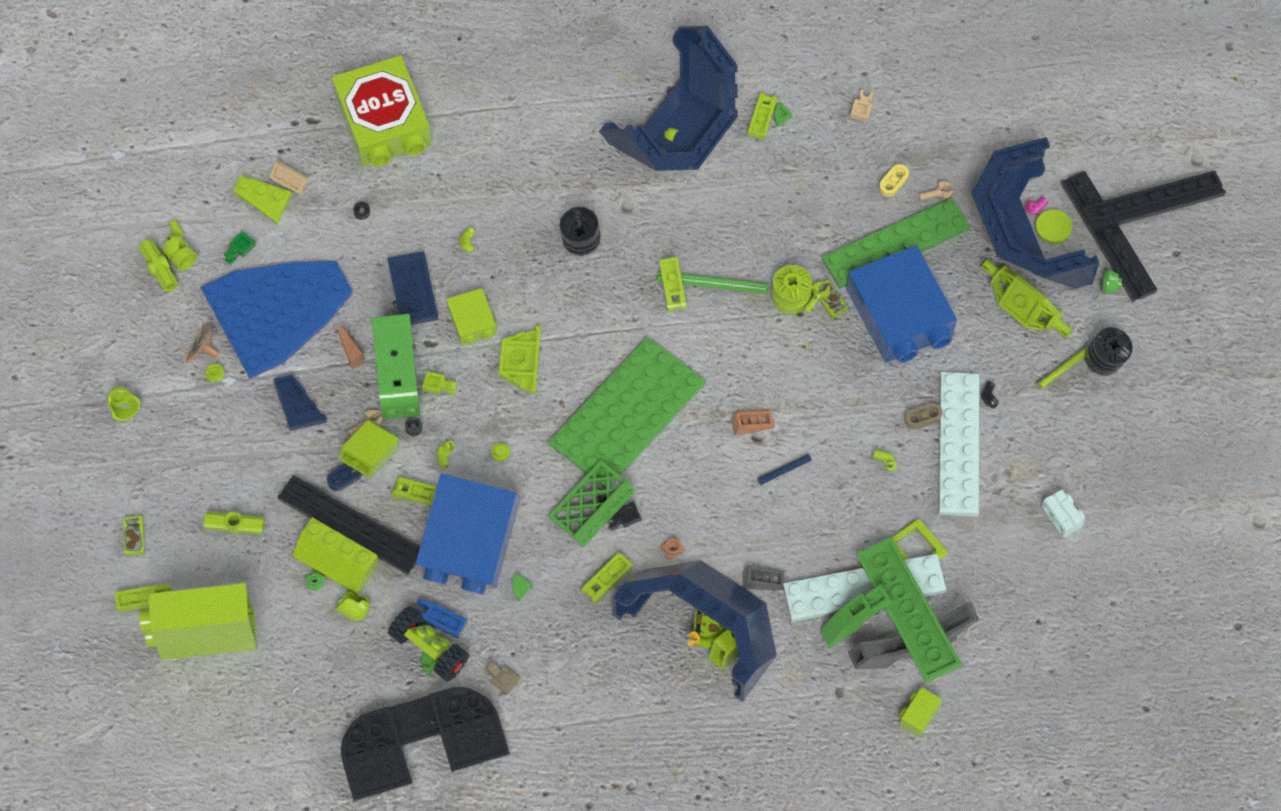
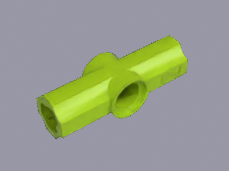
[138,239,178,292]
[204,511,265,535]

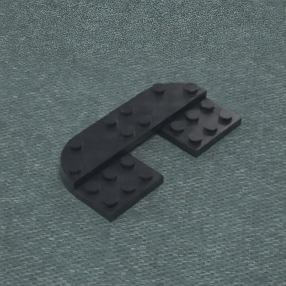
[341,687,510,802]

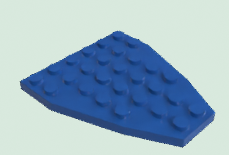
[201,261,353,379]

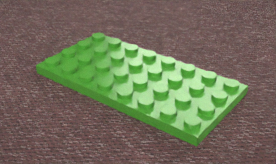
[548,337,706,490]

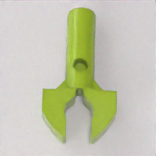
[804,281,830,313]

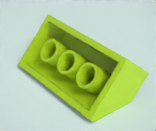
[292,518,379,595]

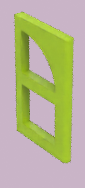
[858,518,949,568]

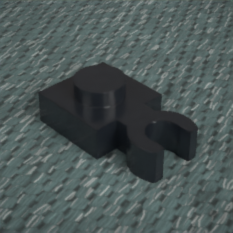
[608,501,642,531]

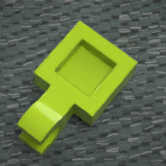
[421,371,457,395]

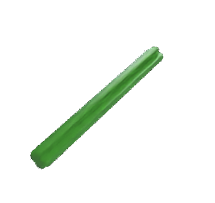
[657,271,768,294]

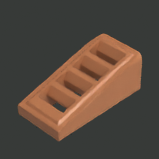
[338,327,364,369]
[731,410,775,435]

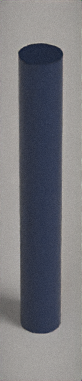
[757,454,812,485]

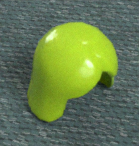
[107,386,141,422]
[334,591,370,622]

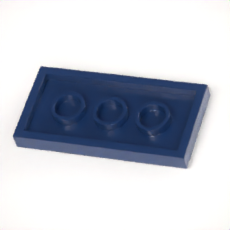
[387,251,438,325]

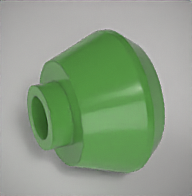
[1101,269,1122,295]

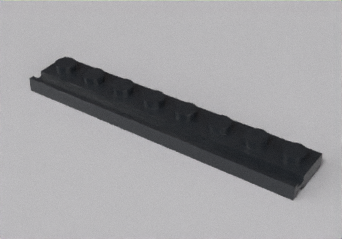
[1081,170,1226,233]
[1061,171,1157,303]
[278,475,420,575]

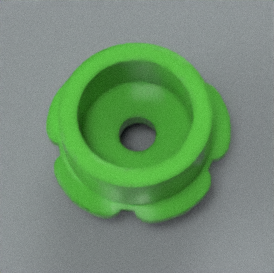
[305,572,325,591]

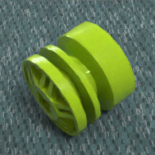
[771,265,812,314]

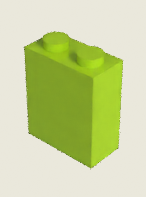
[446,288,497,345]
[339,420,399,479]

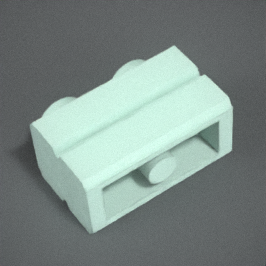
[1041,490,1085,537]

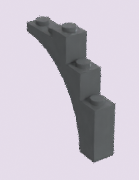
[848,602,979,669]

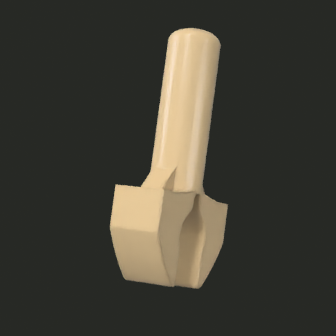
[919,181,954,201]
[349,410,383,436]

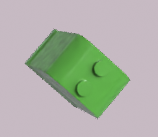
[371,314,420,420]

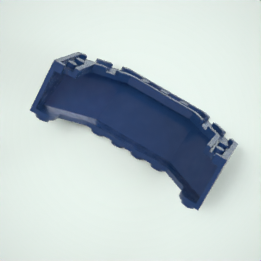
[599,26,738,171]
[971,137,1099,289]
[612,561,777,702]

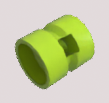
[162,236,198,271]

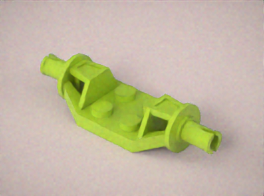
[981,259,1074,339]

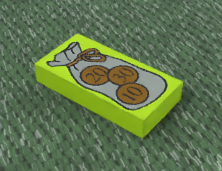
[819,279,849,319]
[123,516,145,556]

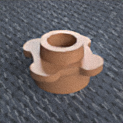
[661,537,684,560]

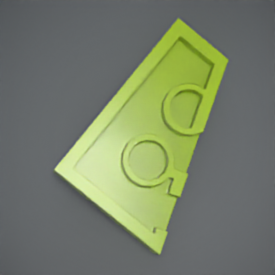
[233,175,292,226]

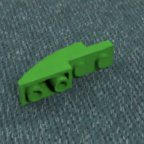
[820,584,893,648]

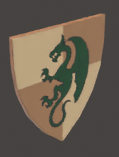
[186,324,220,363]

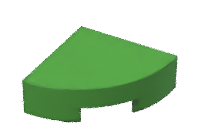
[774,103,792,127]
[512,573,532,601]
[421,651,440,676]

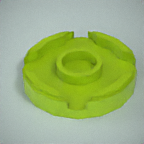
[1035,209,1073,245]

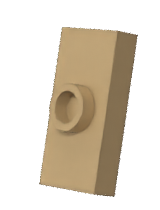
[269,161,309,194]

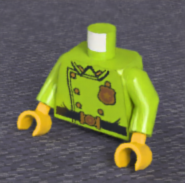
[686,609,727,649]

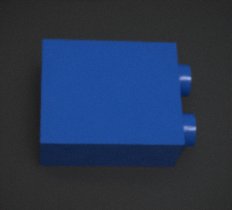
[846,245,957,363]
[415,473,521,595]

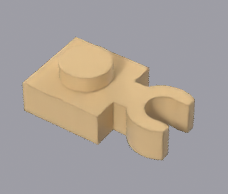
[850,89,873,122]

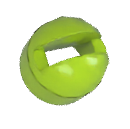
[664,128,679,141]

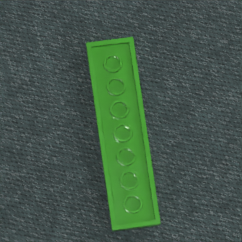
[822,198,970,290]
[856,537,962,684]

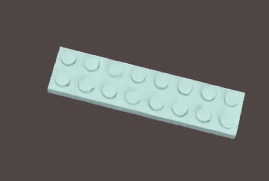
[939,372,979,517]
[783,554,946,622]

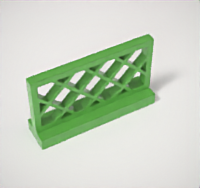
[548,460,636,548]

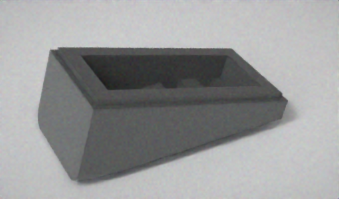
[742,565,785,590]

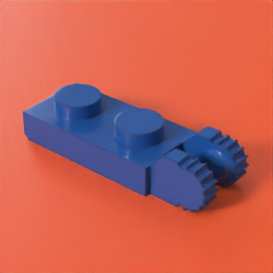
[415,598,467,639]

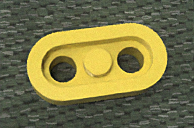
[879,164,909,197]

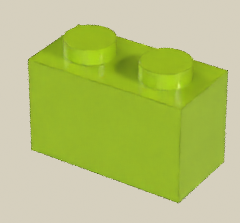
[899,687,942,738]

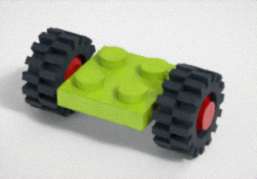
[388,606,470,682]

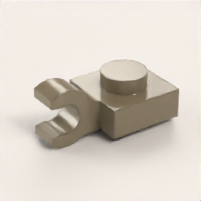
[485,661,520,695]

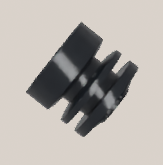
[559,207,601,256]
[1084,327,1133,376]

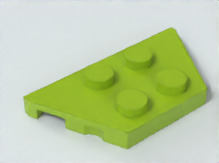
[499,326,541,395]

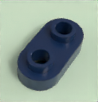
[327,464,363,491]

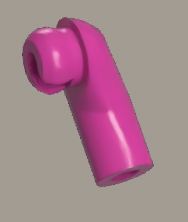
[1025,197,1048,215]

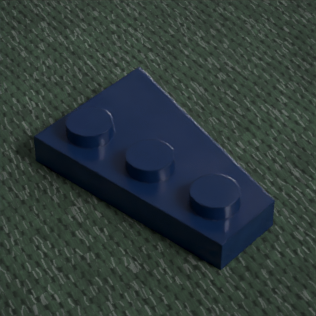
[273,374,327,431]

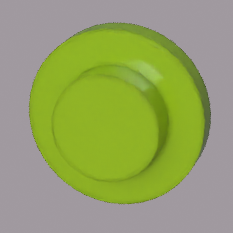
[205,364,225,382]
[491,443,510,462]

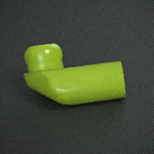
[166,220,183,241]
[459,227,475,253]
[436,440,455,469]
[873,449,897,472]

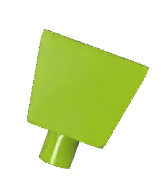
[708,630,738,671]

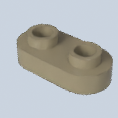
[905,403,943,429]

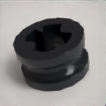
[353,202,370,220]
[405,417,423,437]

